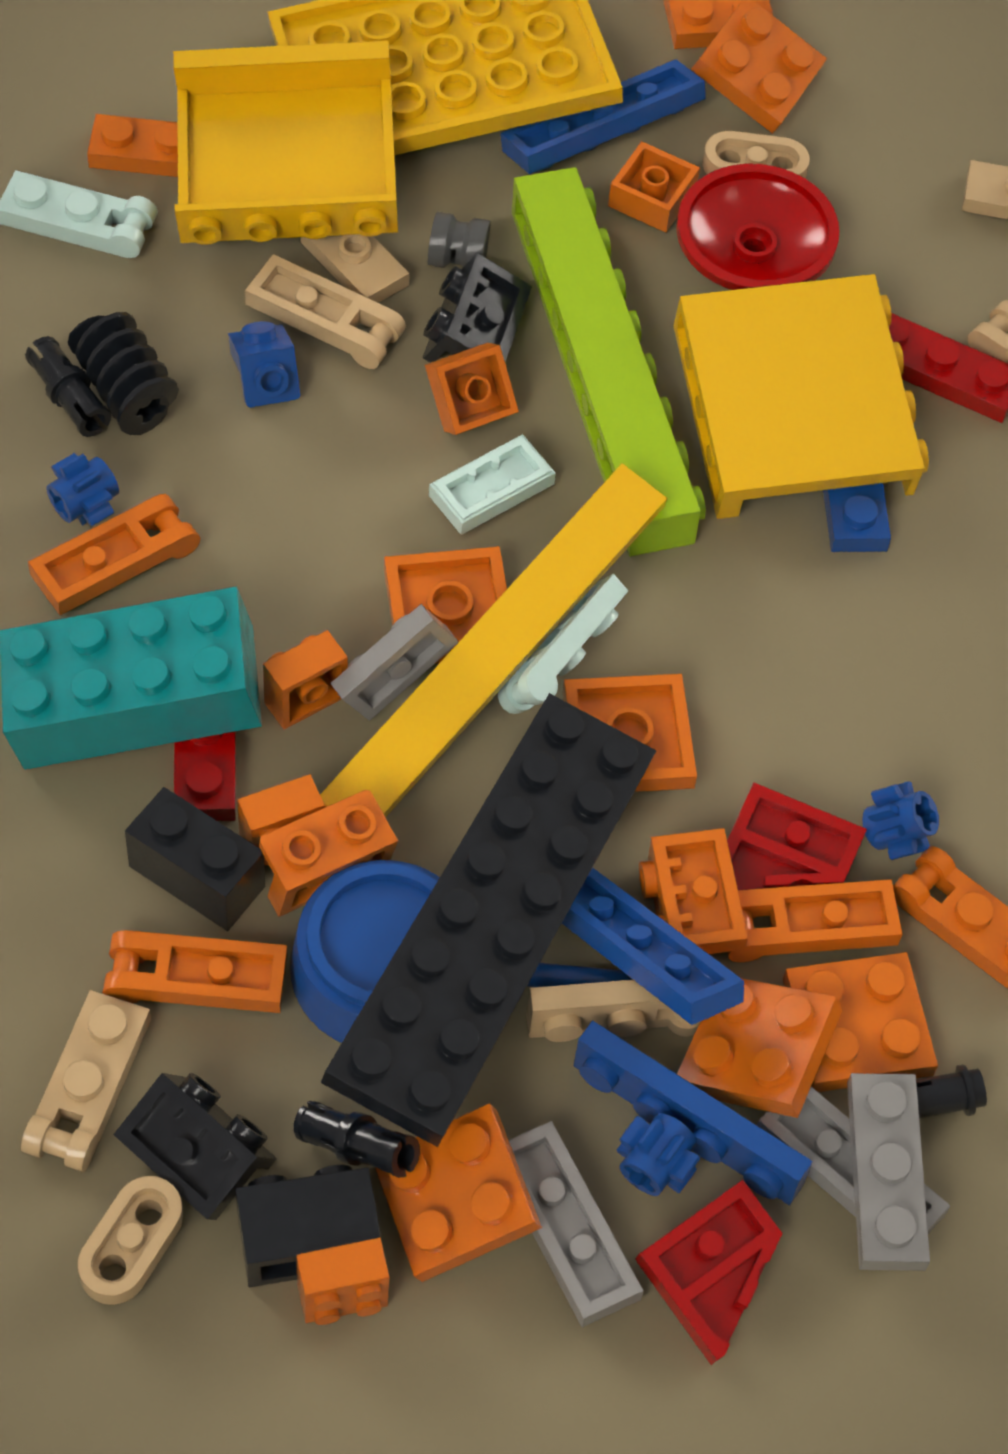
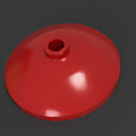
[677,163,840,290]

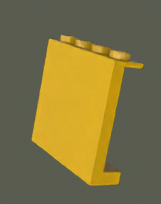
[173,41,398,245]
[673,274,929,519]

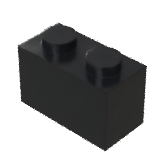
[125,787,265,931]
[236,1165,382,1288]

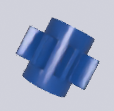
[46,453,119,527]
[862,781,939,860]
[617,1113,700,1196]

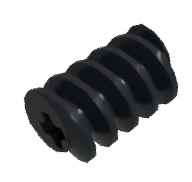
[68,312,179,435]

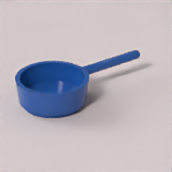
[290,860,633,1043]

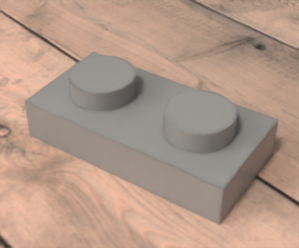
[331,604,458,721]

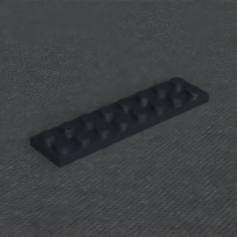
[321,693,656,1147]

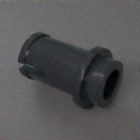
[916,1064,987,1119]

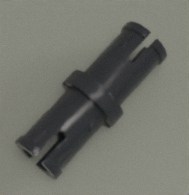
[25,336,112,437]
[294,1101,420,1178]

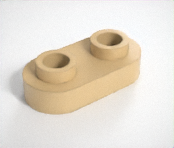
[703,131,810,179]
[78,1176,183,1305]

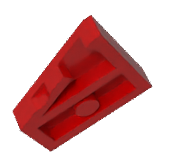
[727,782,867,890]
[635,1180,783,1365]

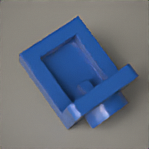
[228,321,300,408]

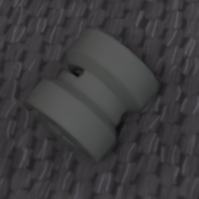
[428,211,491,268]

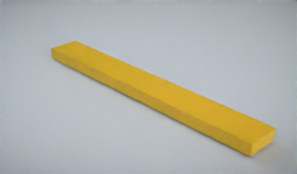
[320,463,667,818]

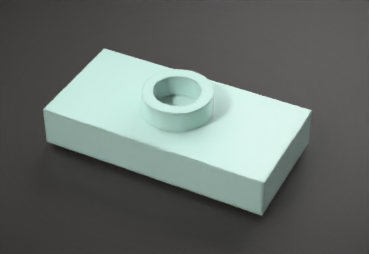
[429,434,556,535]

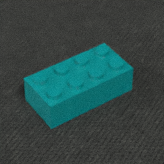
[0,586,262,770]

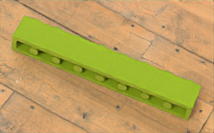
[512,167,706,557]

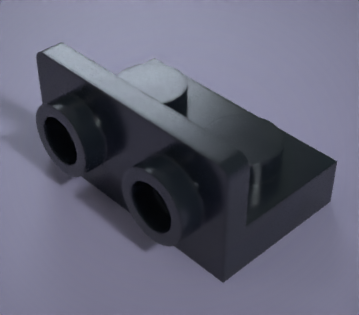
[422,253,532,363]
[113,1073,277,1220]

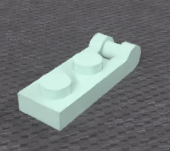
[0,170,158,258]
[498,574,629,714]

